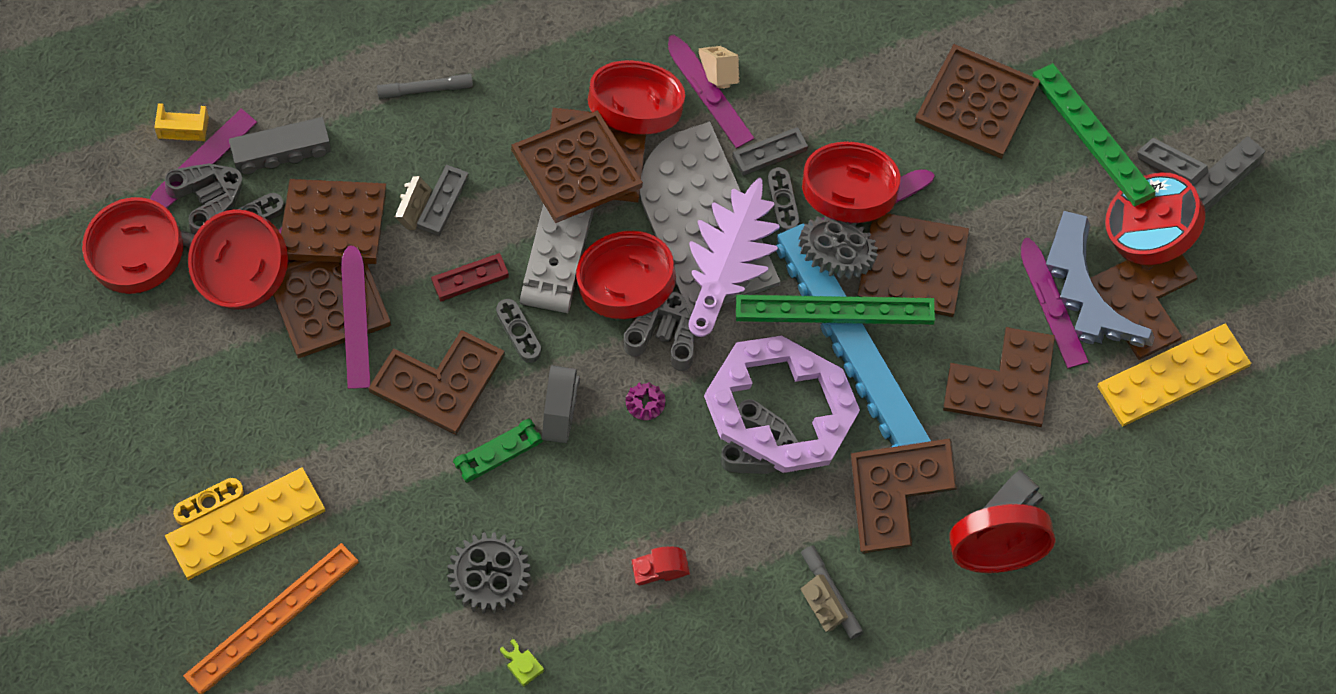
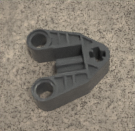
[165,163,242,234]
[624,292,694,371]
[542,365,580,444]
[721,399,799,474]
[984,470,1044,509]

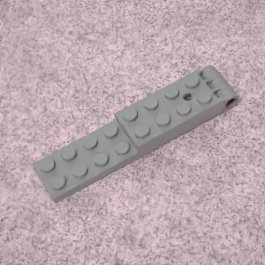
[520,204,594,313]

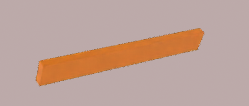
[184,543,359,694]

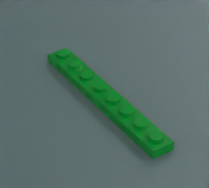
[1033,64,1156,207]
[736,295,935,325]

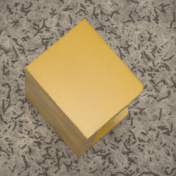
[154,103,209,141]

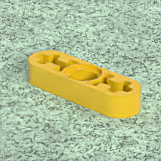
[173,478,244,526]

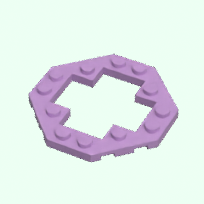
[704,336,860,473]

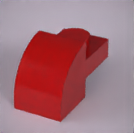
[631,547,690,585]

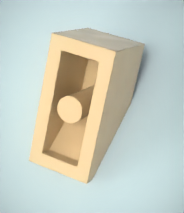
[699,46,739,88]

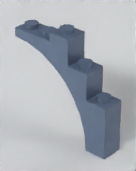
[1046,211,1155,347]

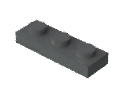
[732,127,808,176]
[1137,138,1209,186]
[417,165,469,236]

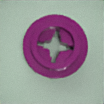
[626,382,665,420]

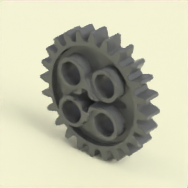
[798,216,878,279]
[447,532,531,614]

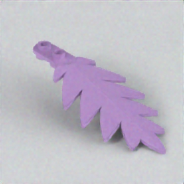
[689,178,780,337]

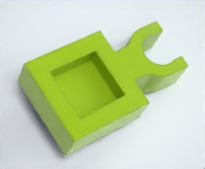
[500,639,544,687]

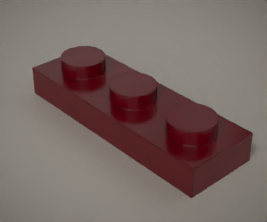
[431,253,509,302]

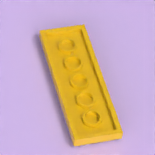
[1097,323,1251,427]
[165,467,325,580]

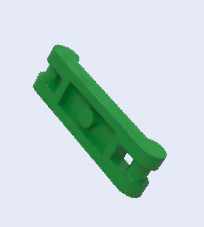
[453,419,544,483]

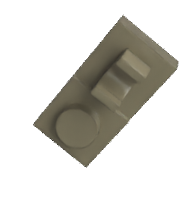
[395,176,432,230]
[801,574,848,632]

